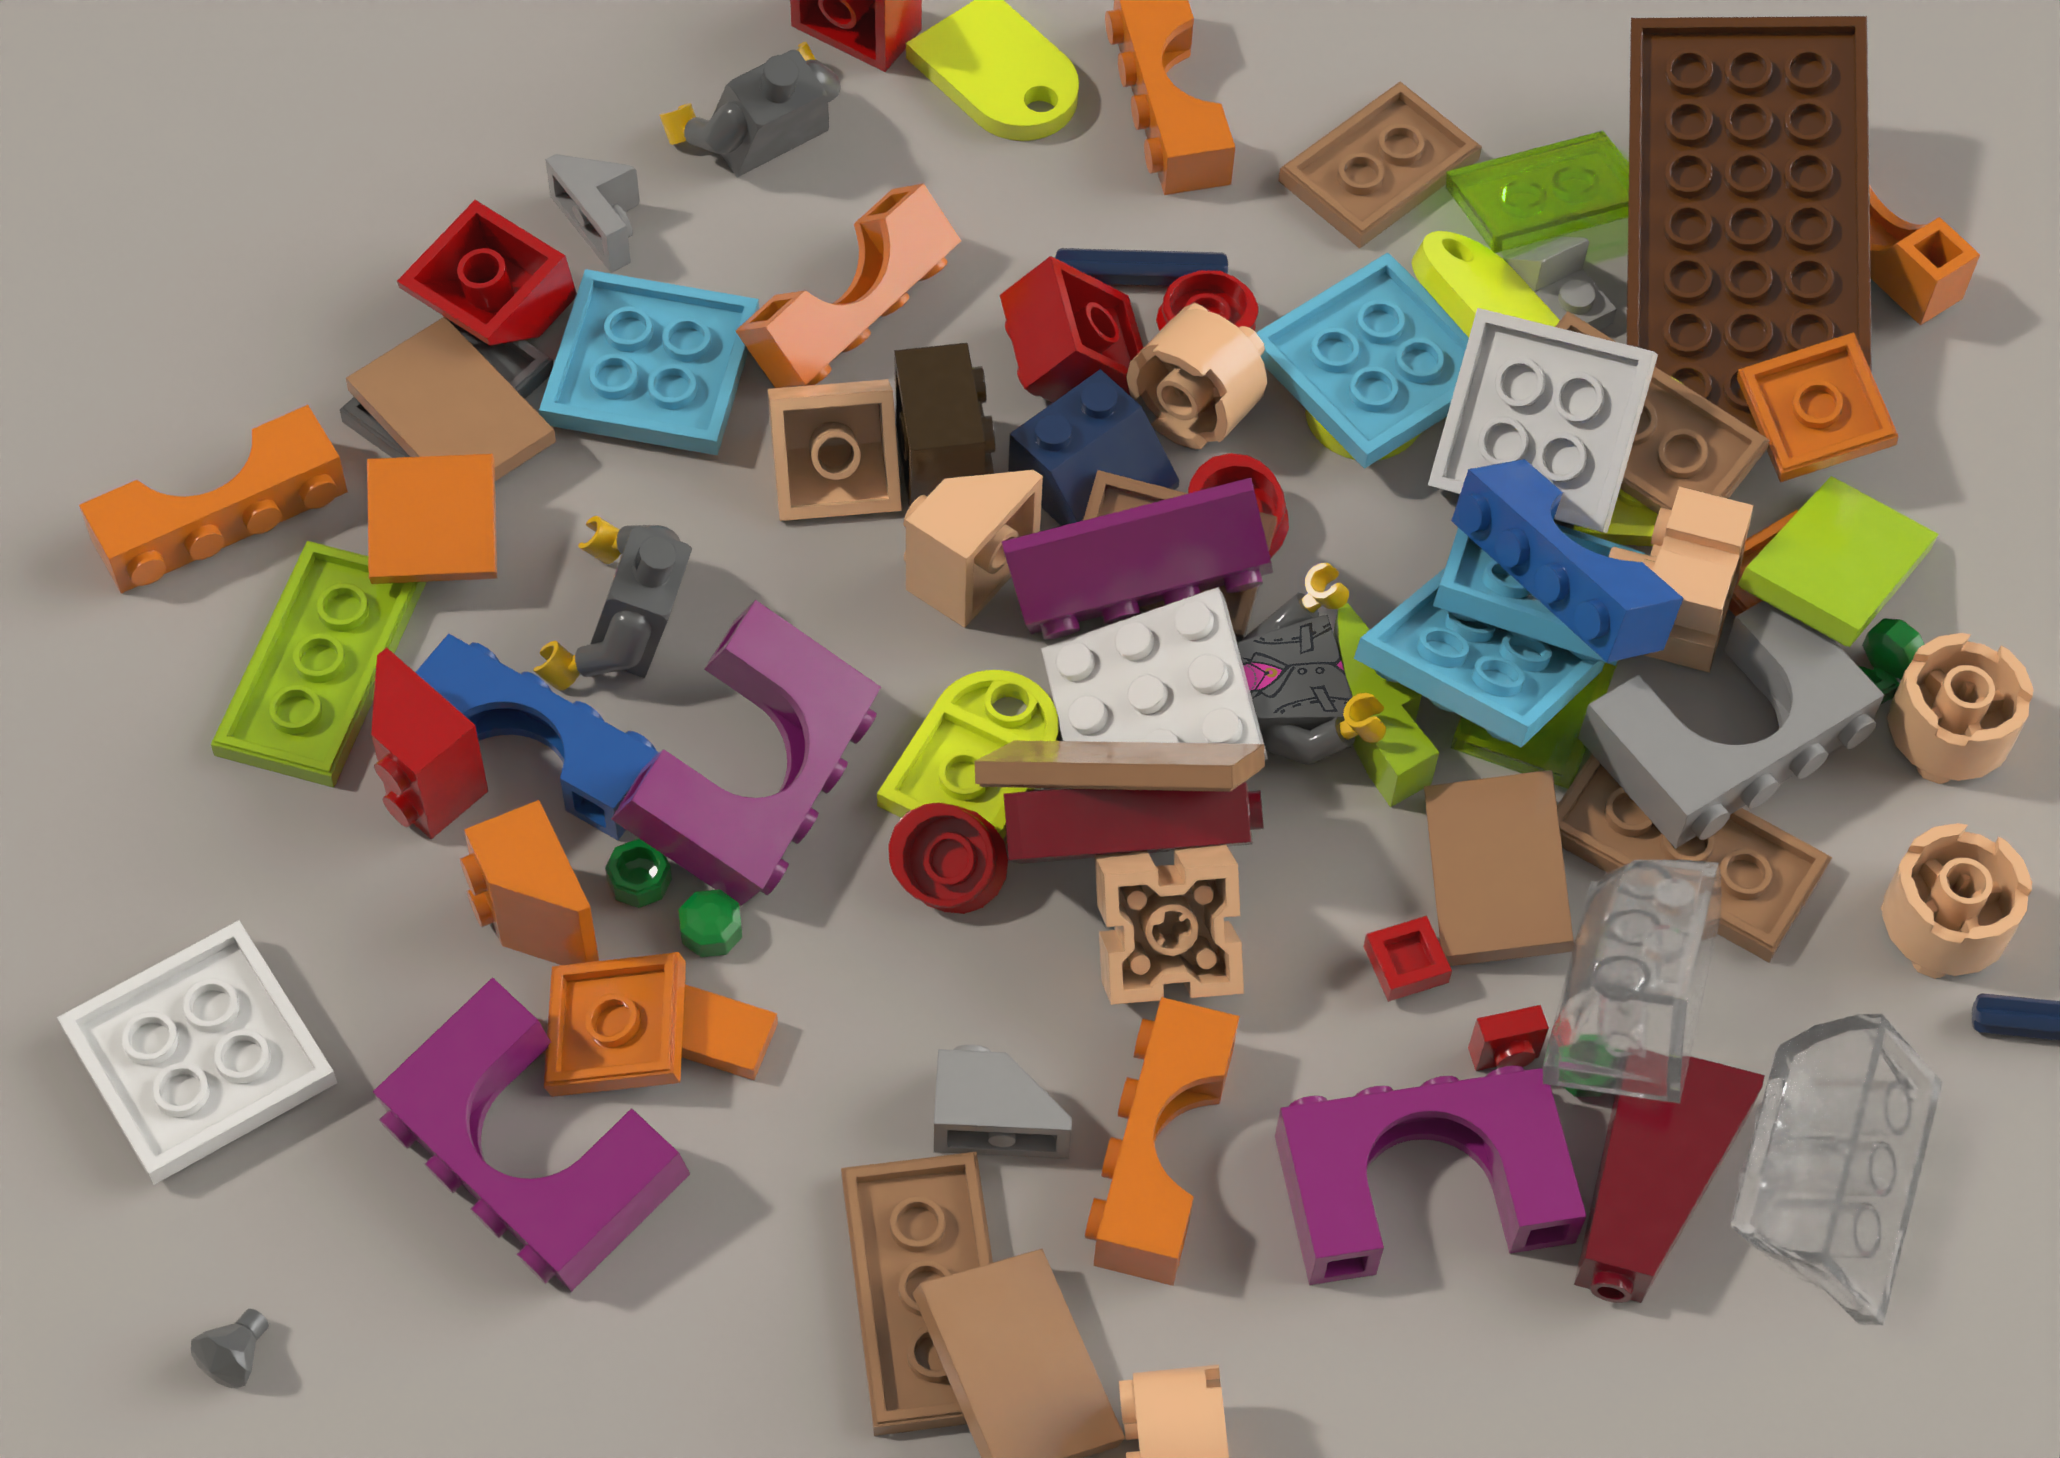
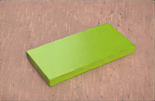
[1738,476,1939,647]
[211,541,426,788]

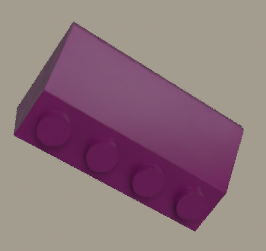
[1002,478,1273,639]

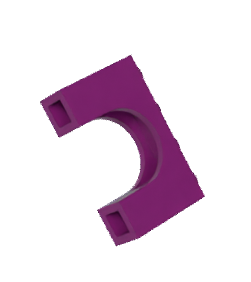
[611,600,881,907]
[373,977,690,1292]
[1275,1066,1587,1285]

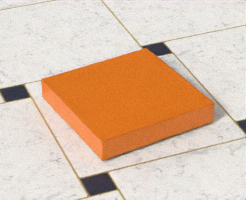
[1737,332,1899,483]
[367,454,497,584]
[544,952,686,1097]

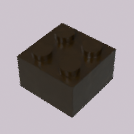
[894,343,996,507]

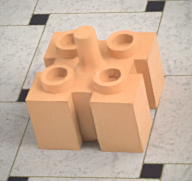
[1609,487,1754,673]
[1095,844,1244,1005]

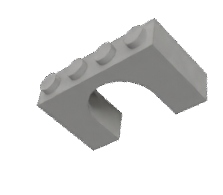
[1578,601,1884,849]

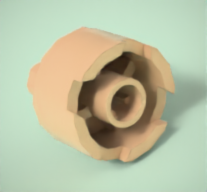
[1126,303,1267,449]
[1887,633,2033,784]
[1881,823,2032,979]
[1119,1364,1229,1458]

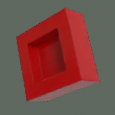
[1363,915,1452,1002]
[1468,1005,1549,1071]

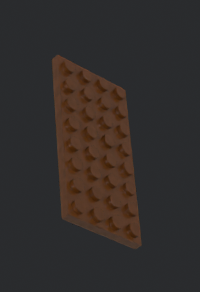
[1626,16,1872,433]

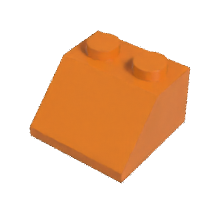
[460,800,599,965]

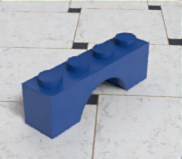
[1451,459,1683,663]
[415,633,659,841]

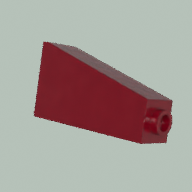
[1003,780,1264,864]
[1574,1041,1765,1303]

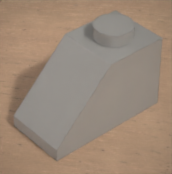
[934,1045,1072,1159]

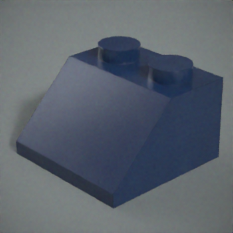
[1008,369,1179,526]

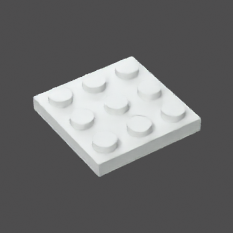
[1428,308,1658,533]
[1041,587,1268,760]
[57,920,337,1185]

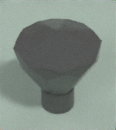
[190,1309,269,1388]

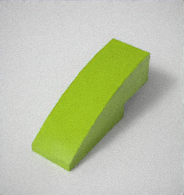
[1333,603,1439,808]

